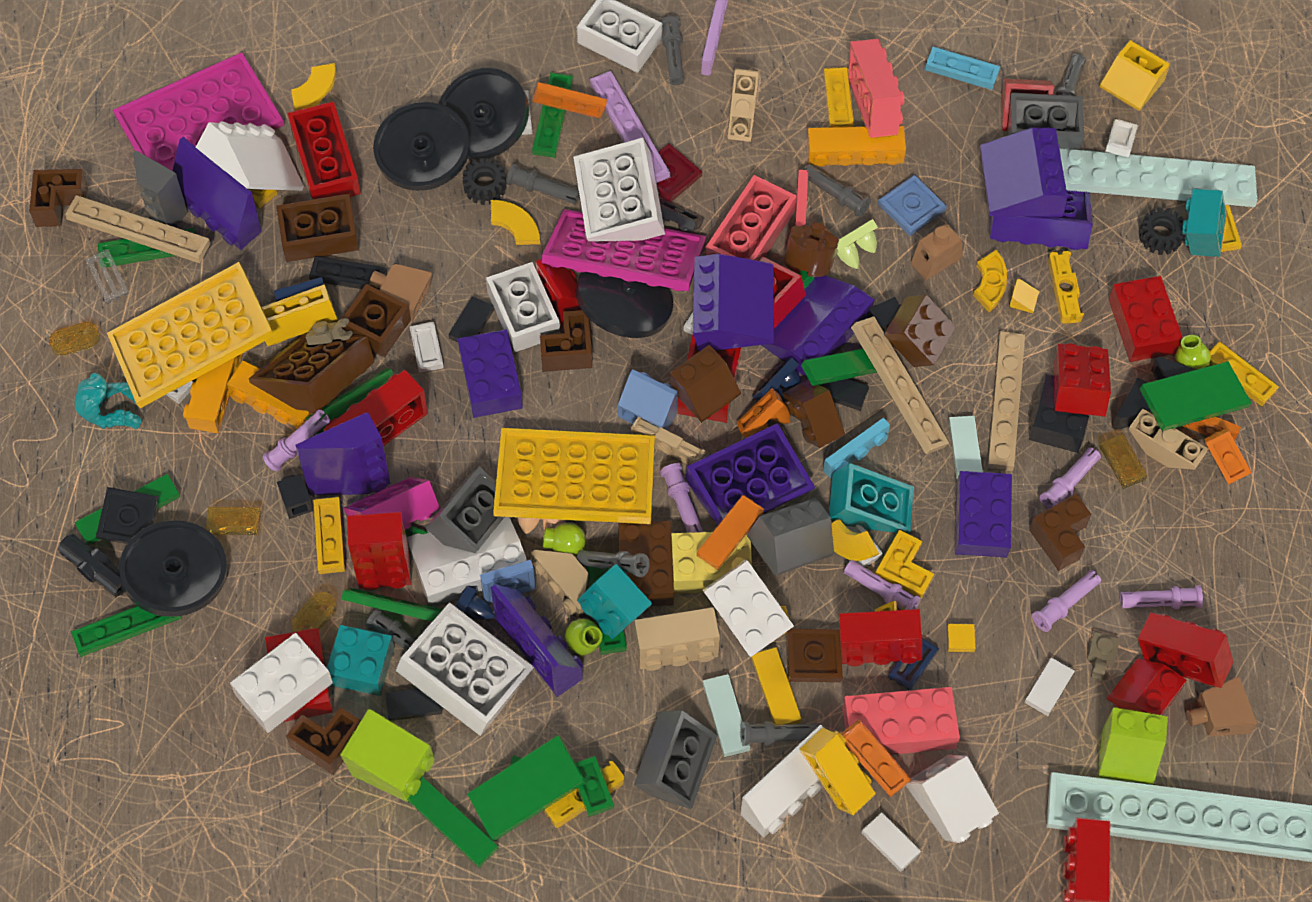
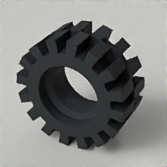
[462,158,507,205]
[1139,208,1185,255]

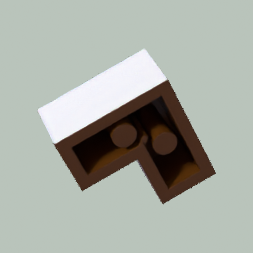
[29,169,88,227]
[540,310,592,372]
[782,380,846,448]
[1029,494,1091,571]
[286,707,361,775]

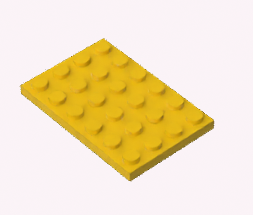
[107,262,275,408]
[494,428,655,524]

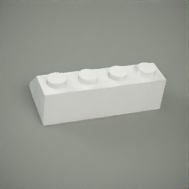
[741,725,824,838]

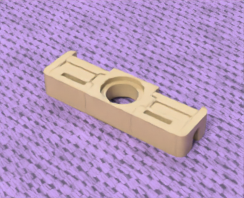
[631,417,706,465]

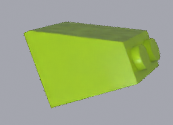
[1097,708,1168,785]
[341,709,434,802]

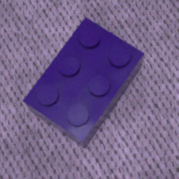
[458,329,523,418]
[955,471,1012,558]

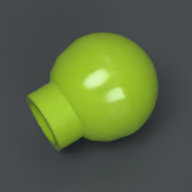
[1175,335,1211,370]
[543,522,585,557]
[565,618,602,655]

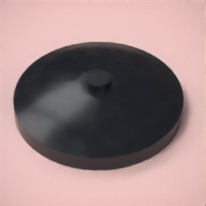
[438,68,529,160]
[373,102,470,191]
[576,272,673,338]
[119,520,227,617]

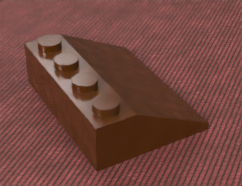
[249,332,375,413]

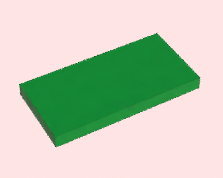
[1140,361,1252,431]
[467,735,586,841]

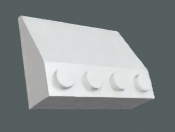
[196,121,304,191]
[574,138,665,241]
[406,517,527,607]
[396,603,534,736]

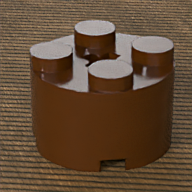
[784,223,839,277]

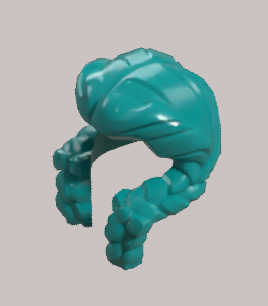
[74,372,142,429]

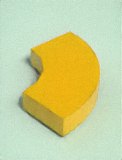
[291,63,336,111]
[491,200,540,245]
[973,250,1007,312]
[831,519,879,561]

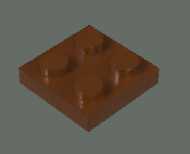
[786,629,843,682]

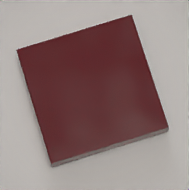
[656,143,703,202]

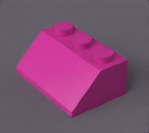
[343,476,440,529]

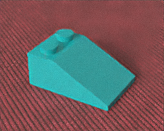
[829,463,914,534]

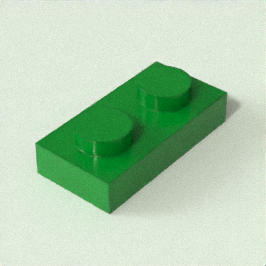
[576,756,614,818]

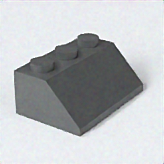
[1008,93,1084,150]
[133,151,188,227]
[425,466,504,553]
[747,498,834,576]
[634,710,717,809]

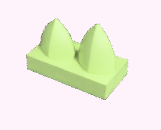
[836,219,878,269]

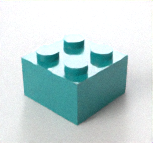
[1183,189,1227,257]
[577,564,652,640]
[327,625,394,696]

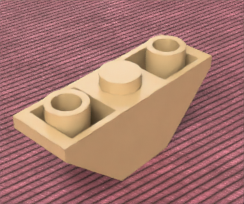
[727,68,759,142]
[1129,409,1209,470]
[531,550,589,619]

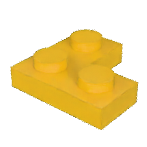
[875,530,934,599]

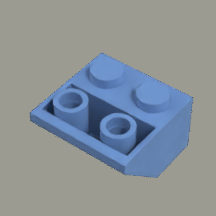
[618,369,677,430]

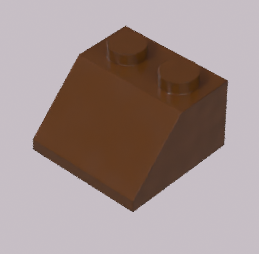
[669,345,741,423]

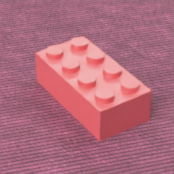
[848,39,904,138]
[706,175,797,261]
[842,687,960,755]

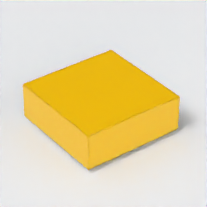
[947,624,976,652]

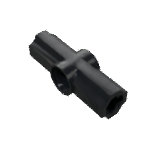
[57,534,125,598]

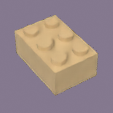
[634,607,720,671]

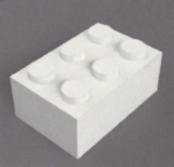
[577,0,662,73]
[486,262,560,353]
[703,559,794,657]
[230,633,333,733]

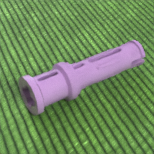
[263,410,330,471]
[1039,447,1101,509]
[660,463,704,533]
[844,560,921,610]
[1032,570,1101,632]
[1120,585,1203,609]

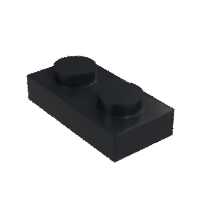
[659,198,704,232]

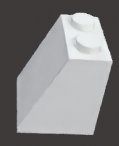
[906,755,999,843]

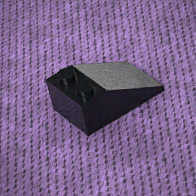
[1029,374,1089,453]

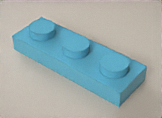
[925,47,1000,90]
[823,418,890,478]

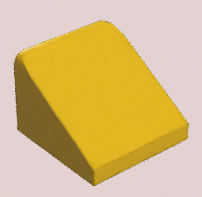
[1009,279,1039,313]

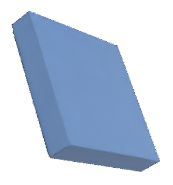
[878,175,947,236]
[480,560,535,604]

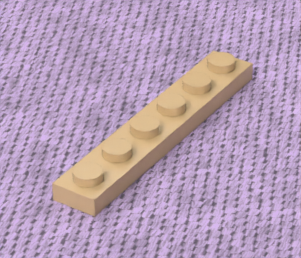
[65,195,210,263]
[851,317,949,454]
[987,332,1025,471]

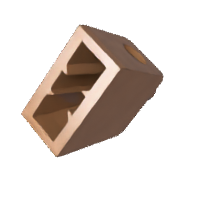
[911,224,962,281]
[369,264,432,322]
[1186,677,1257,736]

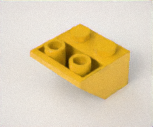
[1100,40,1170,111]

